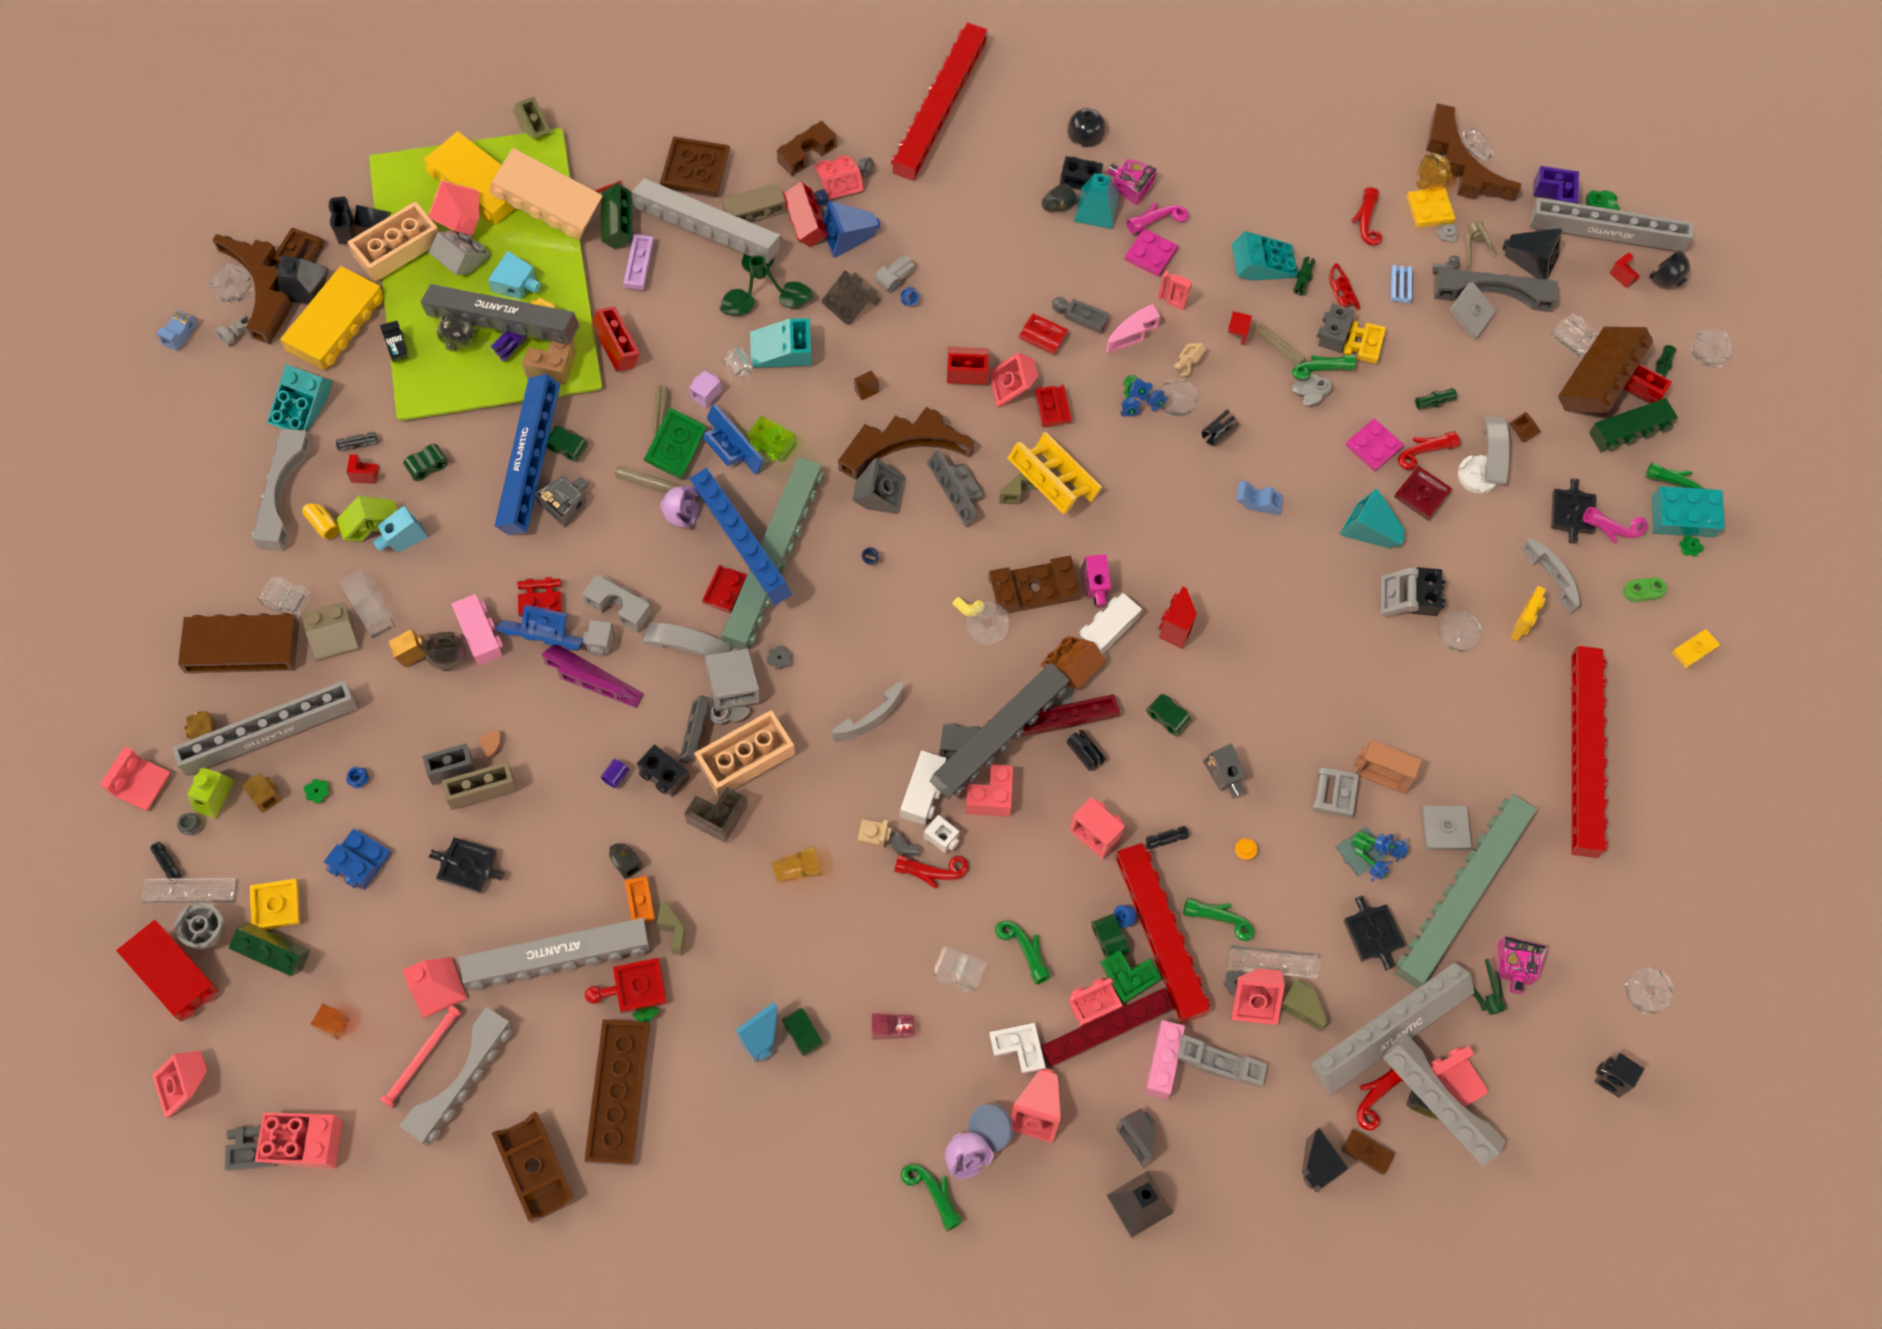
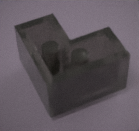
[684,787,748,843]

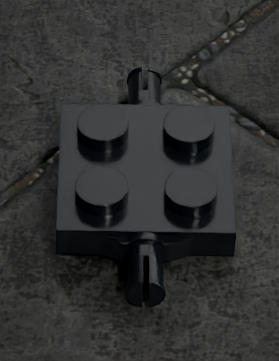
[1551,478,1596,544]
[429,837,505,894]
[1343,895,1405,970]

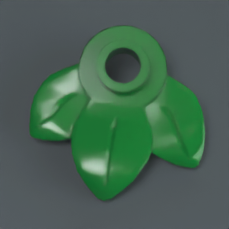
[1585,190,1620,211]

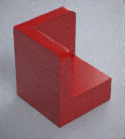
[1609,252,1640,289]
[1228,311,1252,345]
[346,454,379,484]

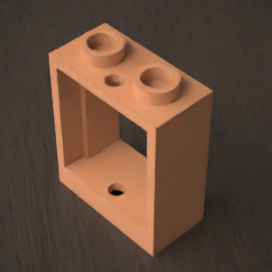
[1354,740,1422,794]

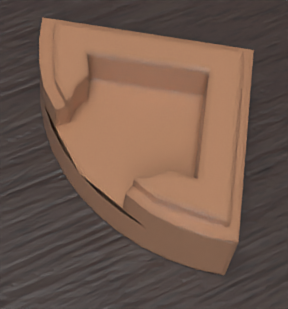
[478,729,501,759]

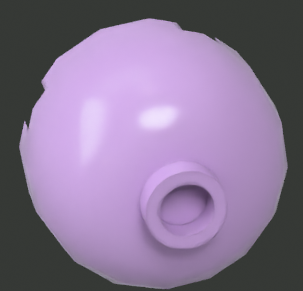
[660,486,699,529]
[945,1133,994,1179]

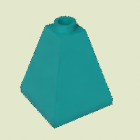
[1074,174,1119,229]
[1339,488,1405,549]

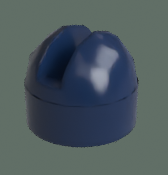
[814,189,828,206]
[862,547,879,565]

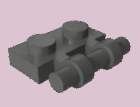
[225,1124,277,1171]

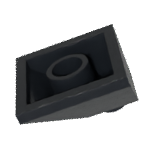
[277,255,328,305]
[1302,1128,1349,1193]

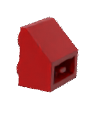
[947,346,989,385]
[1158,586,1197,649]

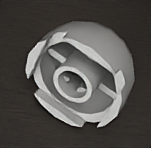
[175,902,225,950]

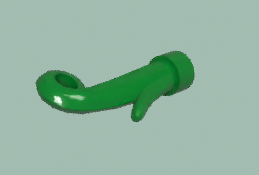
[1292,354,1356,380]
[1645,462,1705,489]
[1183,898,1254,941]
[995,920,1051,985]
[900,1164,963,1232]

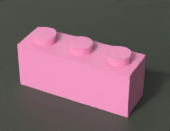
[451,594,503,666]
[1144,1020,1185,1100]

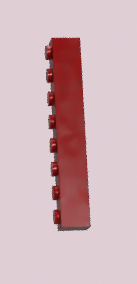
[1115,843,1211,1024]

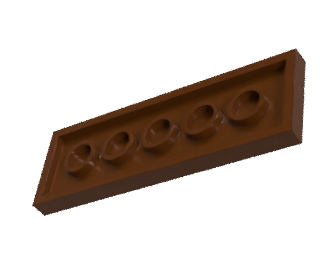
[584,1019,650,1166]

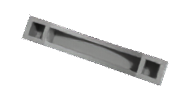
[251,428,311,551]
[399,1007,513,1146]
[1383,1034,1506,1166]

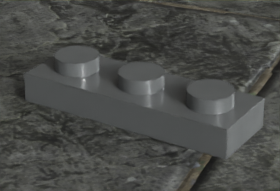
[679,695,709,763]

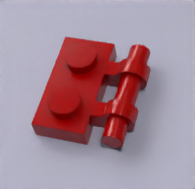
[517,577,562,617]

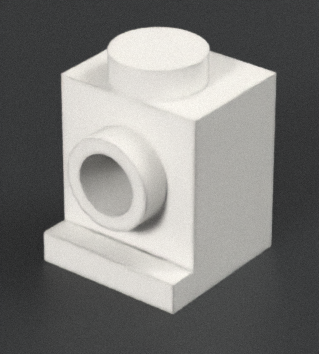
[924,815,960,853]

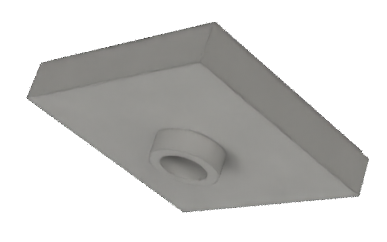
[1449,282,1496,339]
[1421,806,1472,850]

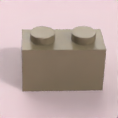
[301,602,359,662]

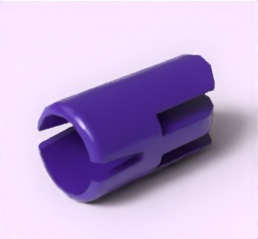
[490,331,528,362]

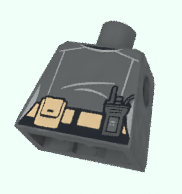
[535,477,588,528]
[1203,743,1246,798]

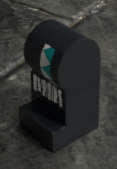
[380,320,409,362]

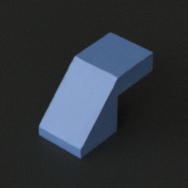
[1236,480,1283,515]

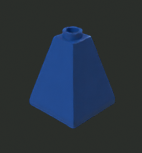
[823,201,880,258]

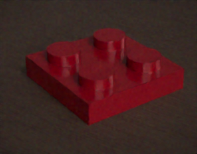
[1394,466,1453,520]

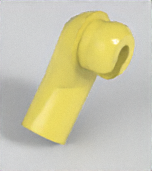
[952,597,985,616]

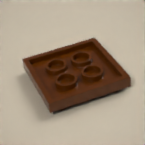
[660,136,730,197]

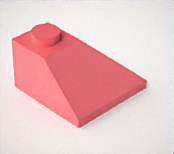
[428,180,479,235]
[989,352,1038,407]
[402,957,468,1018]
[1231,968,1285,1025]
[152,1051,207,1118]

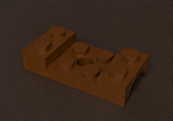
[988,555,1081,616]
[492,1111,576,1224]

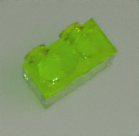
[747,415,796,463]

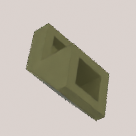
[999,473,1038,504]
[657,902,686,956]

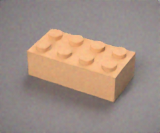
[347,201,439,282]
[694,710,795,798]

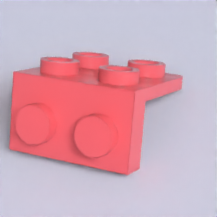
[1429,1046,1488,1107]

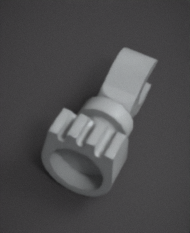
[216,315,248,346]

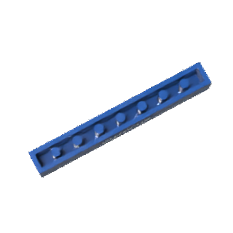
[494,374,560,535]
[689,467,792,606]

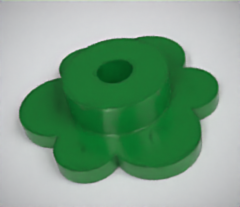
[1679,535,1704,557]
[303,779,329,804]
[632,1007,660,1022]

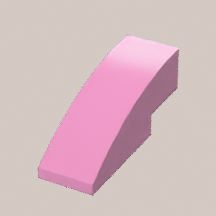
[1106,304,1160,354]

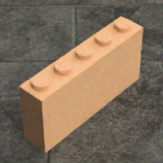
[489,148,603,240]

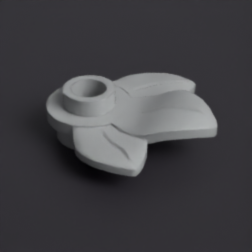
[1291,373,1332,406]
[709,693,750,725]

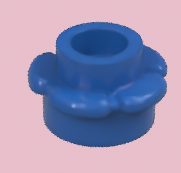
[901,287,919,307]
[346,767,369,788]

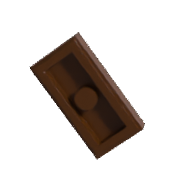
[1341,1129,1395,1175]

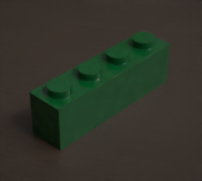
[1589,398,1678,453]

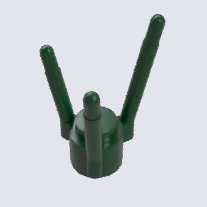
[1473,958,1507,1015]

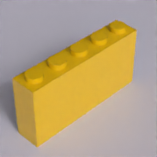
[424,131,515,225]
[280,266,384,371]

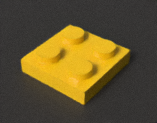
[1407,187,1455,228]
[1510,586,1546,641]
[250,879,300,930]

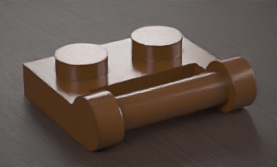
[273,227,325,264]

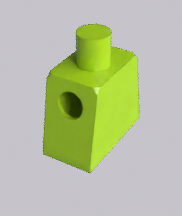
[187,767,235,819]

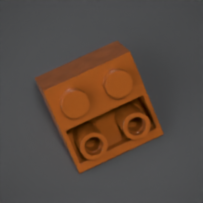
[1041,636,1106,690]

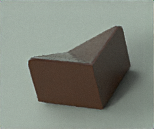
[854,371,879,400]
[1509,412,1541,443]

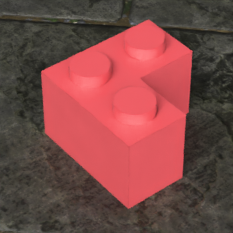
[965,765,1013,817]

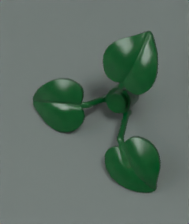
[720,254,814,316]

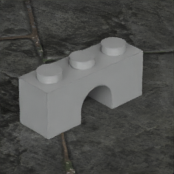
[582,574,652,633]

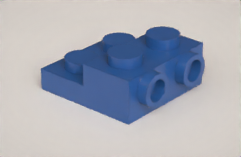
[324,828,392,890]

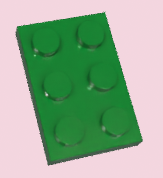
[643,408,707,480]

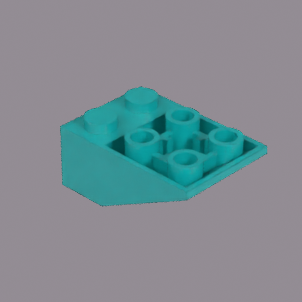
[1231,231,1297,281]
[750,318,812,368]
[266,364,333,432]

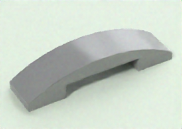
[1483,415,1509,485]
[1521,538,1580,615]
[643,623,731,660]
[831,681,903,742]
[1177,1035,1267,1087]

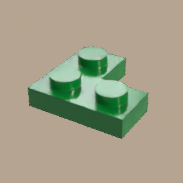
[1099,950,1161,1003]

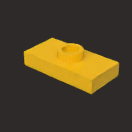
[1672,629,1720,668]

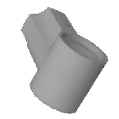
[874,255,914,293]

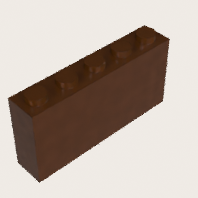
[1558,327,1653,413]
[178,613,299,673]

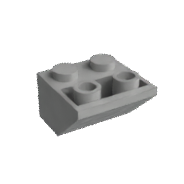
[429,230,491,275]

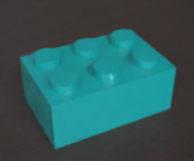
[1652,486,1725,537]

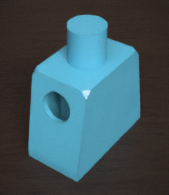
[488,251,541,299]
[373,506,428,552]

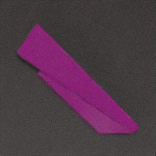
[541,644,643,708]

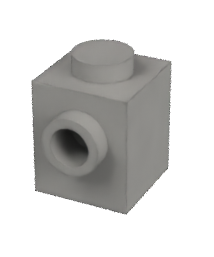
[583,620,614,656]

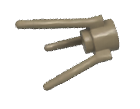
[1465,221,1497,268]

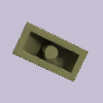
[513,97,551,139]
[1280,980,1326,1031]

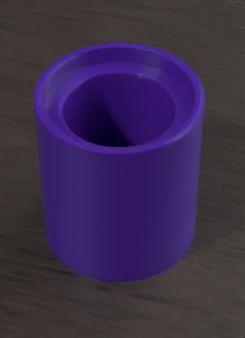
[600,759,629,788]

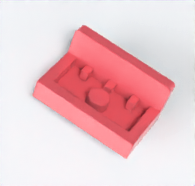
[1068,978,1122,1027]

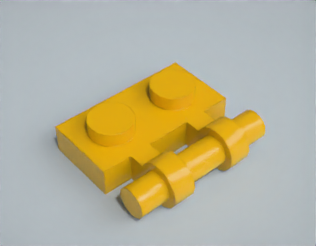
[1343,321,1386,364]

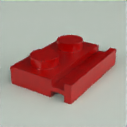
[1019,313,1068,355]
[1035,385,1072,427]
[702,565,747,614]

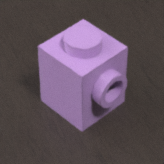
[689,370,722,408]

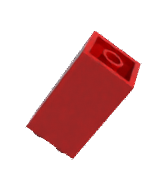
[116,919,219,1022]

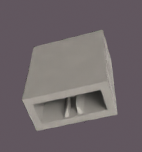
[705,648,759,710]

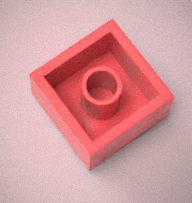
[1069,797,1125,859]

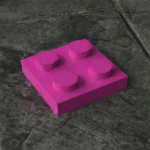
[1124,228,1178,277]
[1345,418,1404,472]

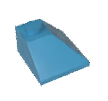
[736,1002,779,1063]

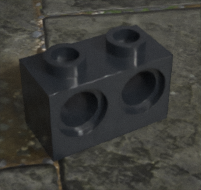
[1060,156,1103,190]
[1412,567,1446,616]
[637,744,690,797]
[1594,1052,1645,1098]

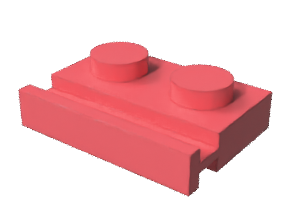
[1158,270,1192,310]

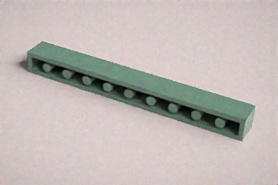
[722,457,824,650]
[1395,794,1537,989]

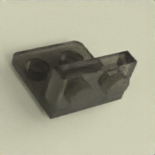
[822,270,881,325]

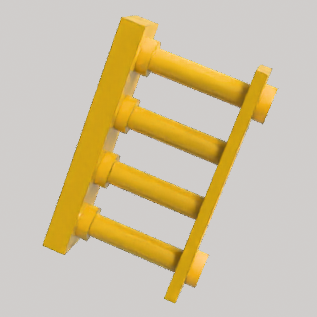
[1007,432,1102,514]

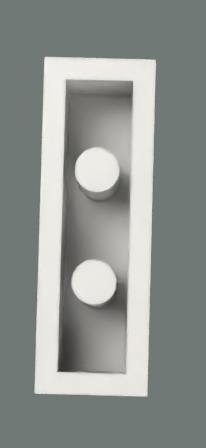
[1079,593,1142,655]
[900,751,946,825]

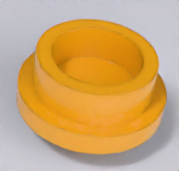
[1235,838,1257,860]

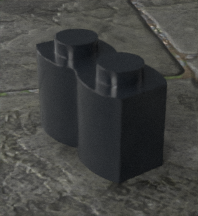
[328,196,356,245]

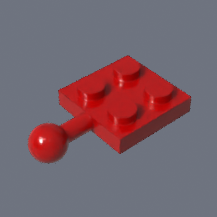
[584,957,667,1013]

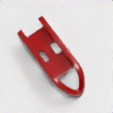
[1329,263,1361,310]

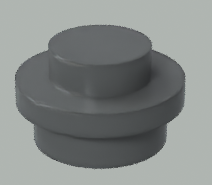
[858,157,875,177]
[177,813,201,835]

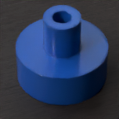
[1113,905,1137,928]

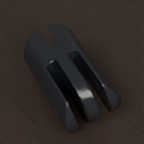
[1201,409,1240,446]
[1066,730,1106,771]

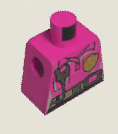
[1107,159,1157,205]
[1081,554,1111,607]
[1498,936,1547,994]

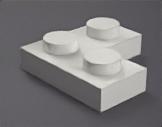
[989,1023,1045,1075]

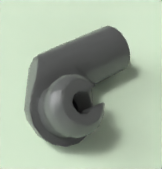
[1432,255,1460,274]
[889,832,919,856]

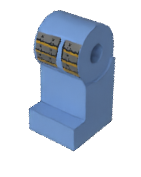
[156,311,196,352]

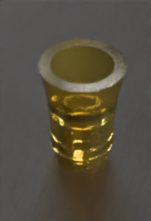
[772,845,822,883]

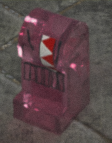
[872,1013,915,1040]

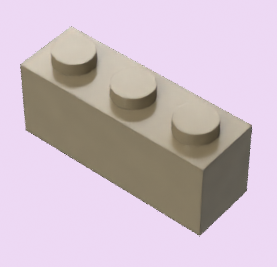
[722,183,786,223]
[442,761,517,810]

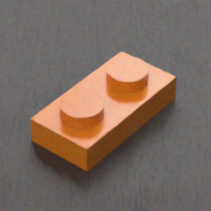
[624,876,655,923]

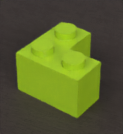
[336,496,398,542]

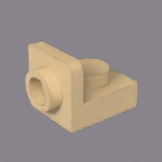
[857,819,892,848]

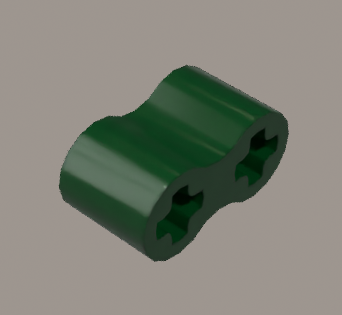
[547,425,588,462]
[403,444,448,481]
[1146,694,1192,736]
[1091,914,1130,958]
[781,1007,823,1057]

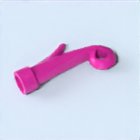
[1127,202,1189,234]
[1583,507,1648,543]

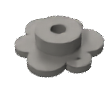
[1436,224,1459,243]

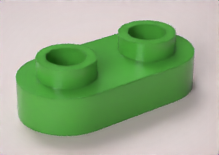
[1623,577,1667,602]

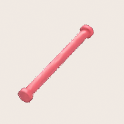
[380,1006,462,1108]

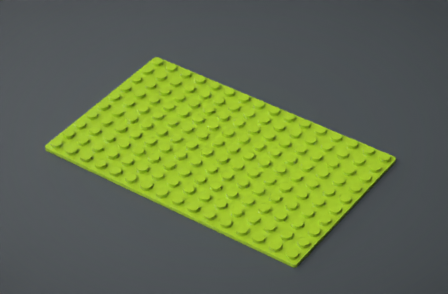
[369,128,602,421]

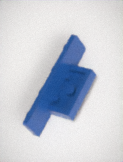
[703,404,764,474]
[496,605,584,650]

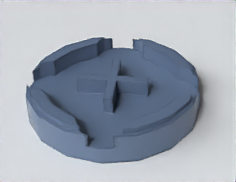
[968,1104,1014,1152]

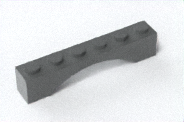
[1434,268,1558,312]

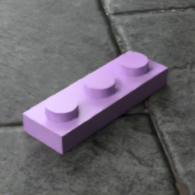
[623,234,654,290]

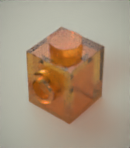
[311,1003,350,1040]

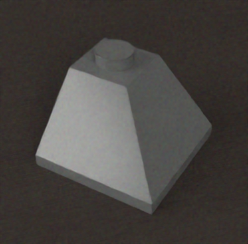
[852,458,906,514]
[1116,1108,1155,1168]

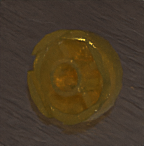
[1416,152,1453,192]

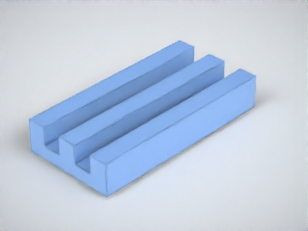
[1390,265,1412,303]

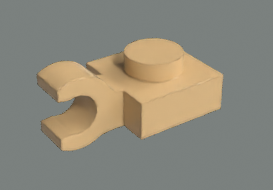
[1174,343,1206,377]

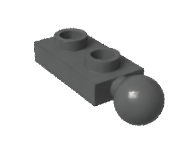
[1052,297,1109,333]

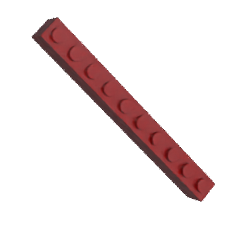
[891,22,988,181]
[1571,646,1608,858]

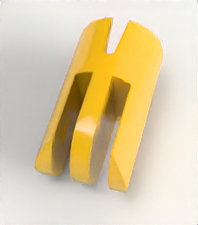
[302,503,340,540]

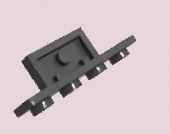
[927,451,984,527]

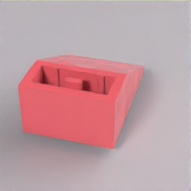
[255,1113,343,1169]

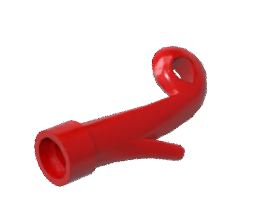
[1352,187,1382,246]
[1398,431,1460,470]
[894,855,968,889]
[1356,1067,1404,1131]

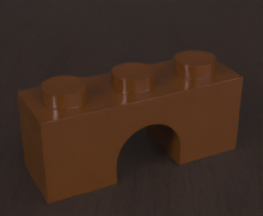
[777,120,837,177]

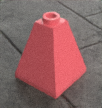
[1011,1069,1061,1143]

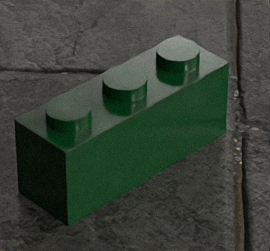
[601,183,632,250]
[228,923,310,977]

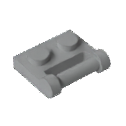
[1381,568,1419,617]
[1312,767,1359,818]

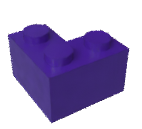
[1533,166,1579,204]

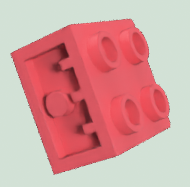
[814,155,864,200]
[100,747,171,811]

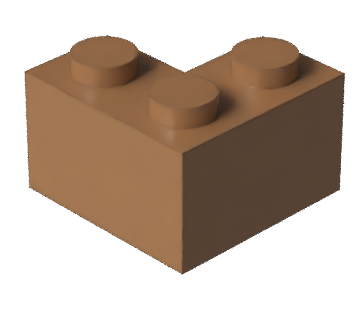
[522,339,576,385]

